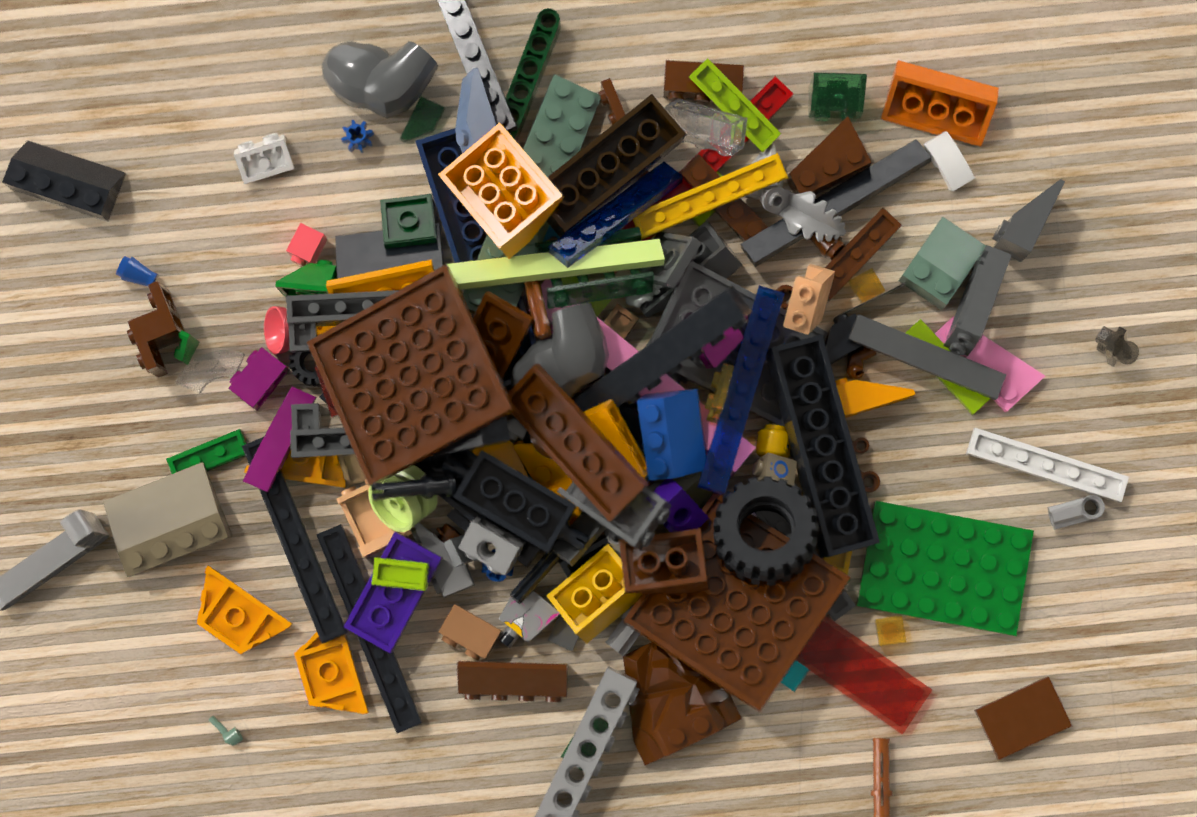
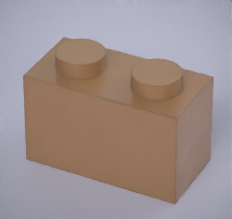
[438,604,502,661]

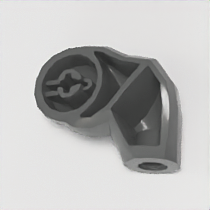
[322,41,438,118]
[510,303,609,399]

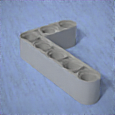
[0,510,109,611]

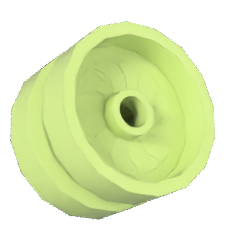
[368,465,438,532]

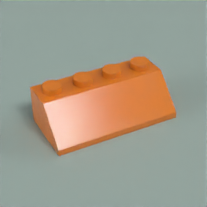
[881,60,999,147]

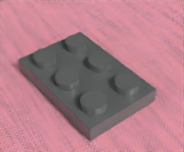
[631,232,701,288]

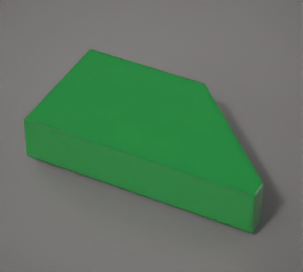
[174,331,200,365]

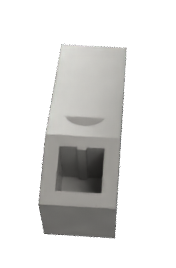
[411,523,475,598]

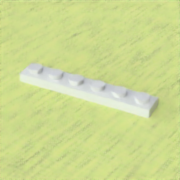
[966,428,1129,503]

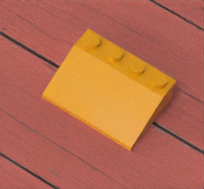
[438,123,564,259]

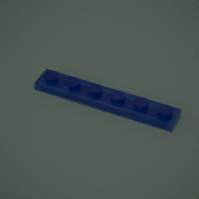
[549,161,683,268]

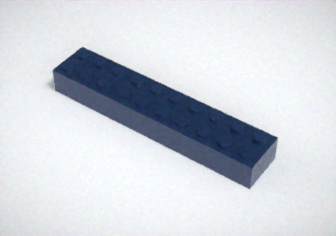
[415,128,536,391]

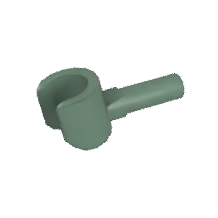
[209,716,243,746]

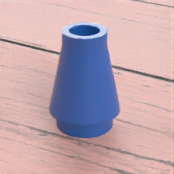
[116,256,158,287]

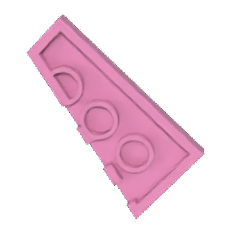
[934,316,1045,412]

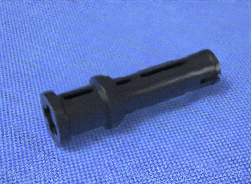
[371,472,456,501]

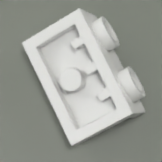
[234,133,294,184]

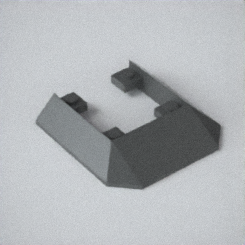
[286,290,399,458]

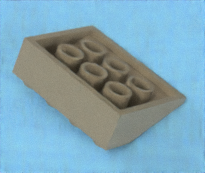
[103,462,233,577]

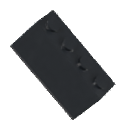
[2,140,126,222]

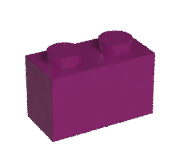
[228,347,290,411]

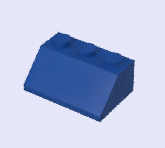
[637,389,709,480]

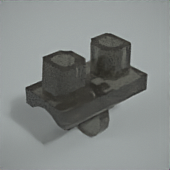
[1095,326,1139,367]

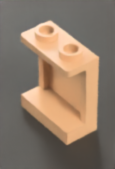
[783,264,835,335]
[337,480,413,558]

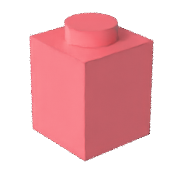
[286,223,327,267]

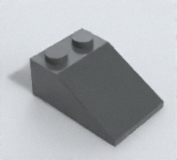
[992,179,1065,262]

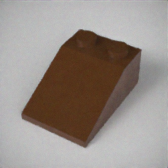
[619,529,709,594]

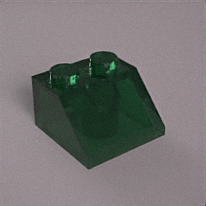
[808,72,867,122]

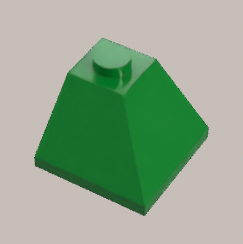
[275,260,337,296]

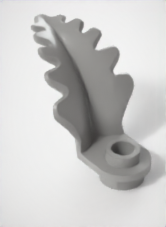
[760,186,846,242]

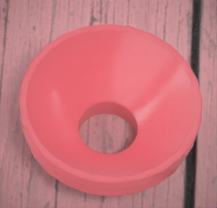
[264,306,289,354]

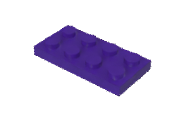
[344,532,443,653]

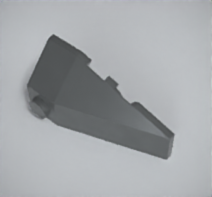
[640,220,742,317]

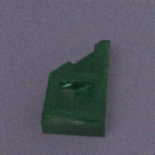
[400,96,445,142]

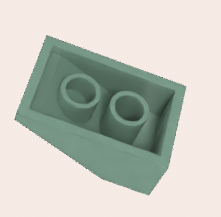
[898,216,986,310]

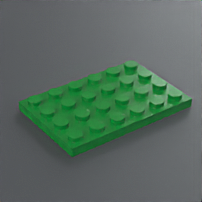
[856,501,1034,636]

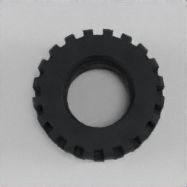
[714,476,818,586]

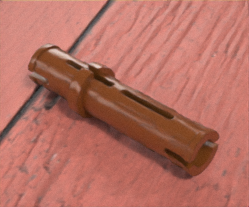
[871,738,893,817]

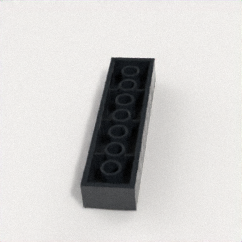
[764,334,880,558]

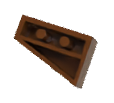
[787,117,872,195]

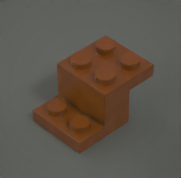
[127,281,185,378]

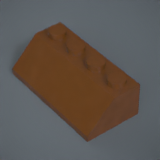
[457,661,568,702]

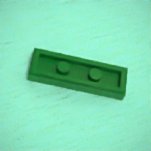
[166,429,247,474]

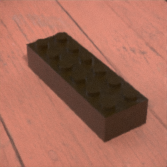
[546,94,686,239]

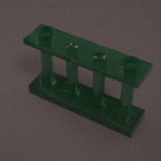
[535,227,654,309]

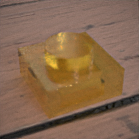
[848,268,885,304]
[874,615,906,646]

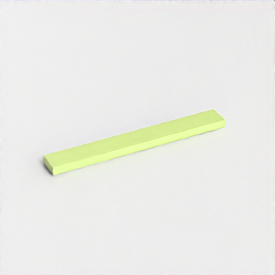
[447,239,665,290]

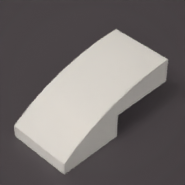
[923,131,975,191]

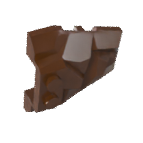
[623,642,742,765]

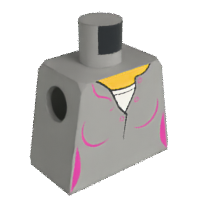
[498,581,560,648]

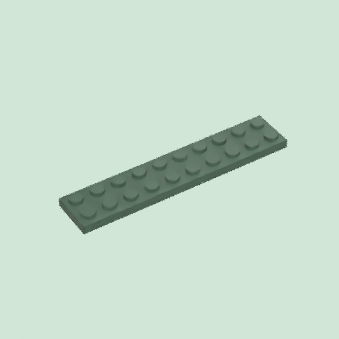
[462,74,600,315]

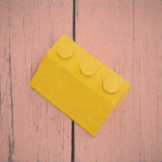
[547,544,642,644]

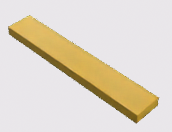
[631,153,788,240]

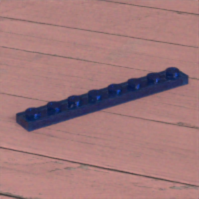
[697,285,785,495]

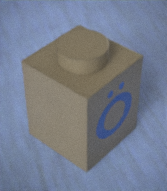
[752,452,797,488]

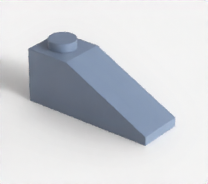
[455,68,496,154]

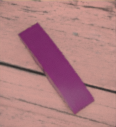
[243,387,317,493]

